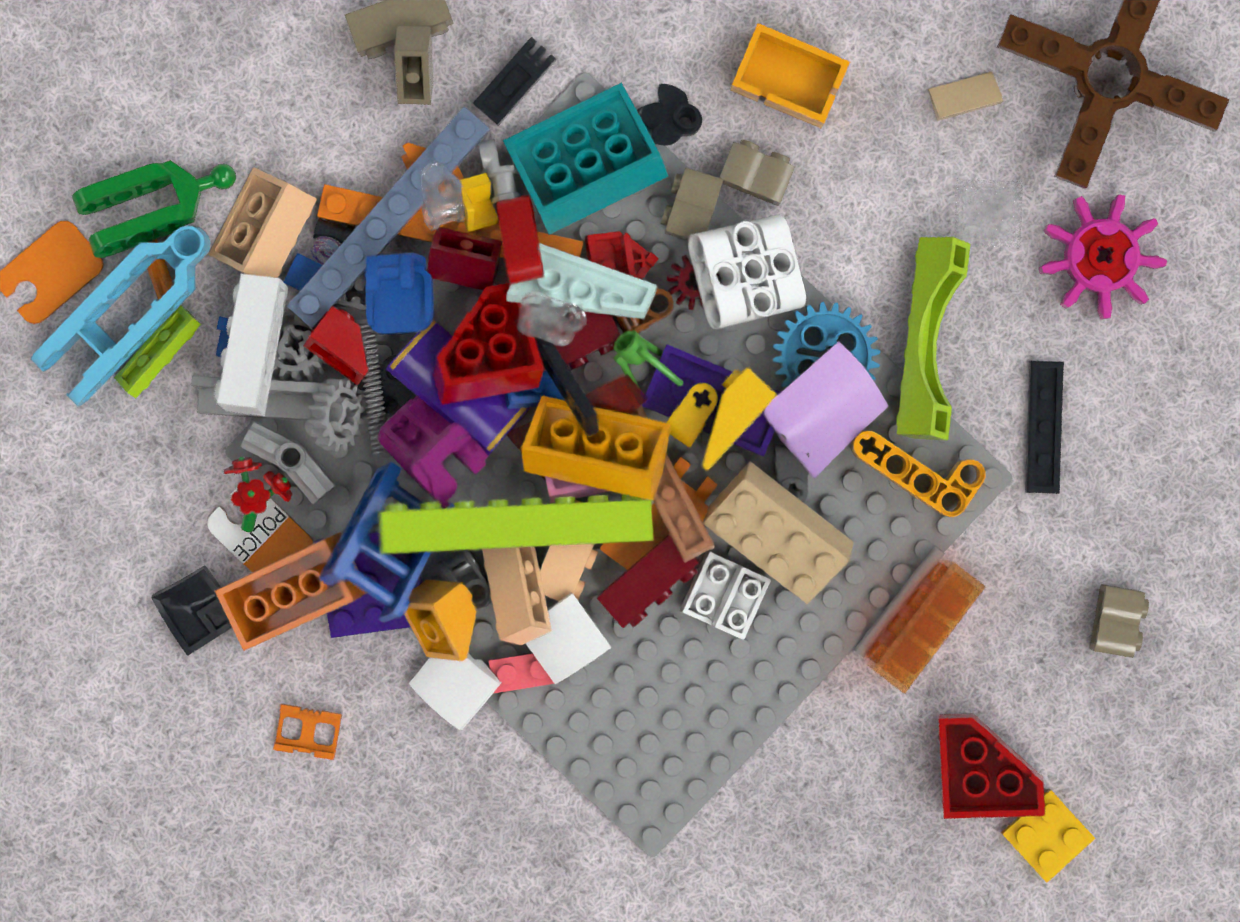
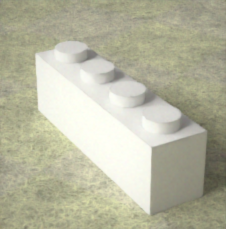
[215,274,288,416]

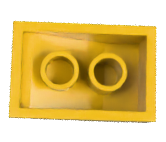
[701,367,777,471]

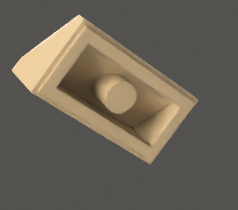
[928,72,1003,121]

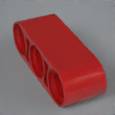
[496,195,545,285]

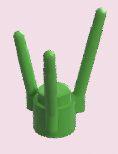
[613,330,683,404]

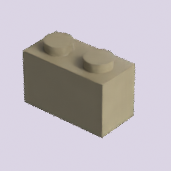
[394,26,433,105]

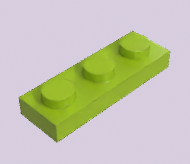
[114,305,201,399]

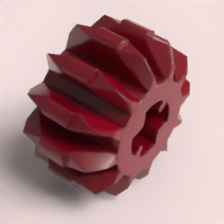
[666,255,721,310]

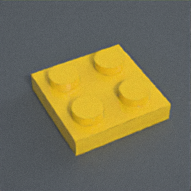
[1001,789,1096,883]

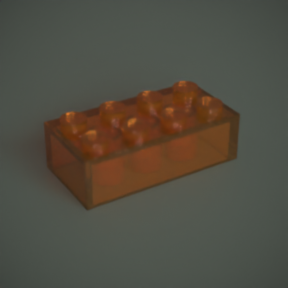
[866,560,986,694]

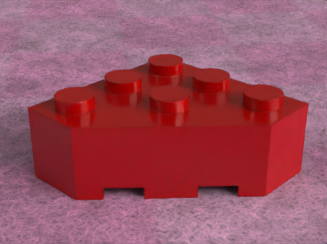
[433,283,544,405]
[939,713,1045,819]

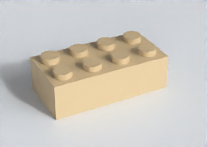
[703,462,854,604]

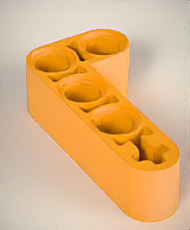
[851,431,985,517]

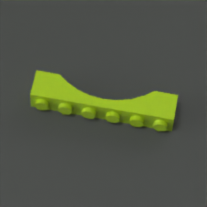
[896,237,970,440]

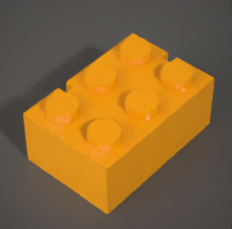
[730,23,850,128]

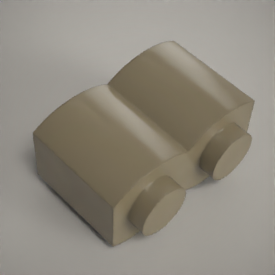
[719,140,795,206]
[661,167,724,241]
[1089,584,1149,658]

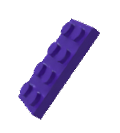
[641,344,781,457]

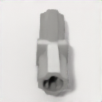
[241,422,336,505]

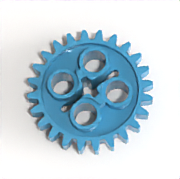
[772,302,881,388]

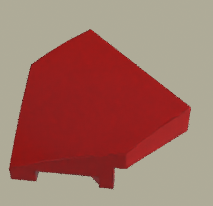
[585,231,659,280]

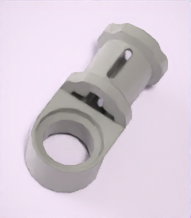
[478,139,521,205]

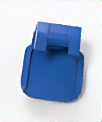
[366,253,434,334]

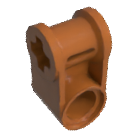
[615,288,674,334]

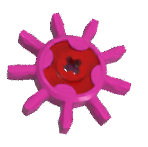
[1039,194,1167,320]

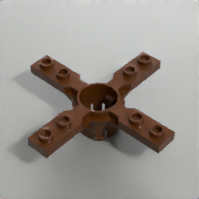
[997,0,1230,189]

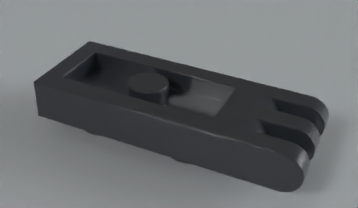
[473,37,557,126]

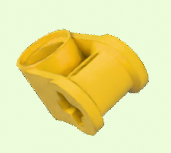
[666,383,717,448]

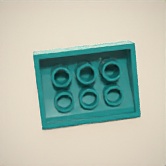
[503,82,668,235]

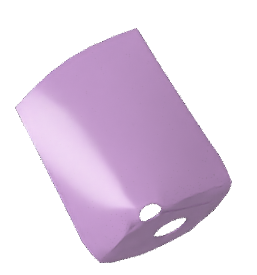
[764,341,888,479]

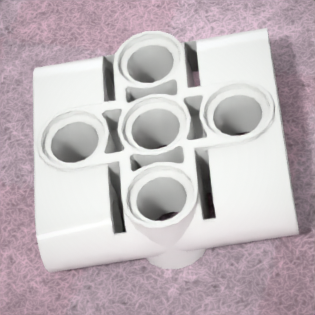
[688,215,806,329]

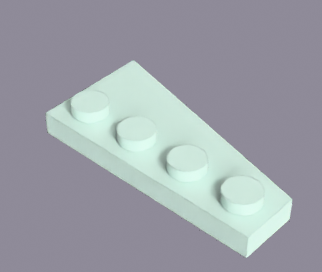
[507,243,657,319]

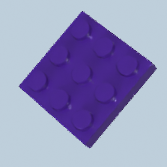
[314,530,423,638]

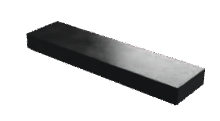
[530,317,599,436]
[1025,361,1064,494]

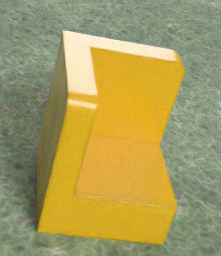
[454,173,498,232]

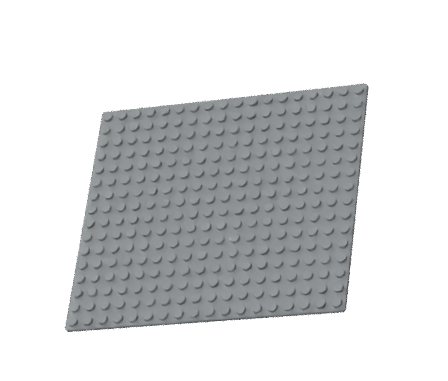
[225,72,1013,857]

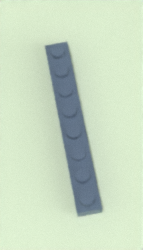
[287,106,490,329]

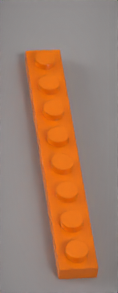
[317,184,584,259]

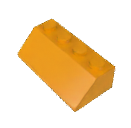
[521,396,671,501]

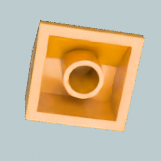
[404,580,477,662]

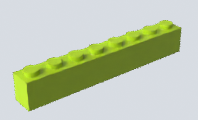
[378,495,653,554]

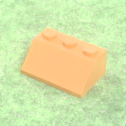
[208,167,317,278]

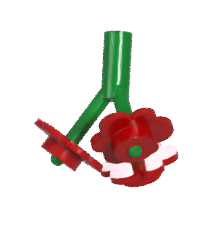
[223,456,293,532]

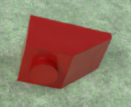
[303,306,368,385]

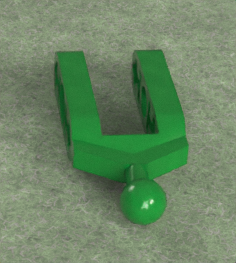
[72,160,236,258]

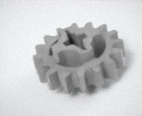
[272,314,327,382]
[308,379,365,451]

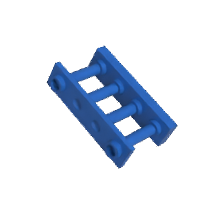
[318,462,454,622]

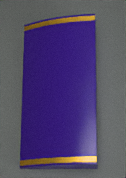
[386,320,531,456]

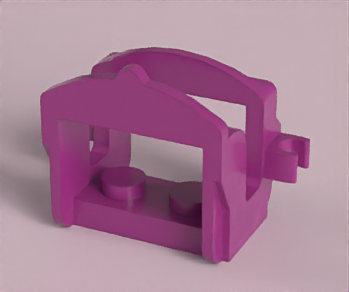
[378,396,489,509]

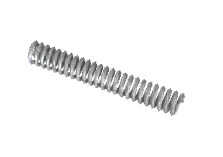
[359,323,387,456]

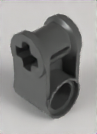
[773,445,809,503]
[438,550,492,609]

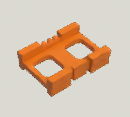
[273,704,342,760]

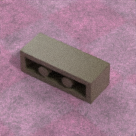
[345,0,454,59]

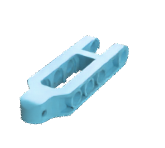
[31,226,211,407]

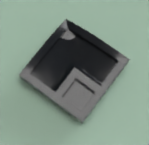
[151,565,232,656]

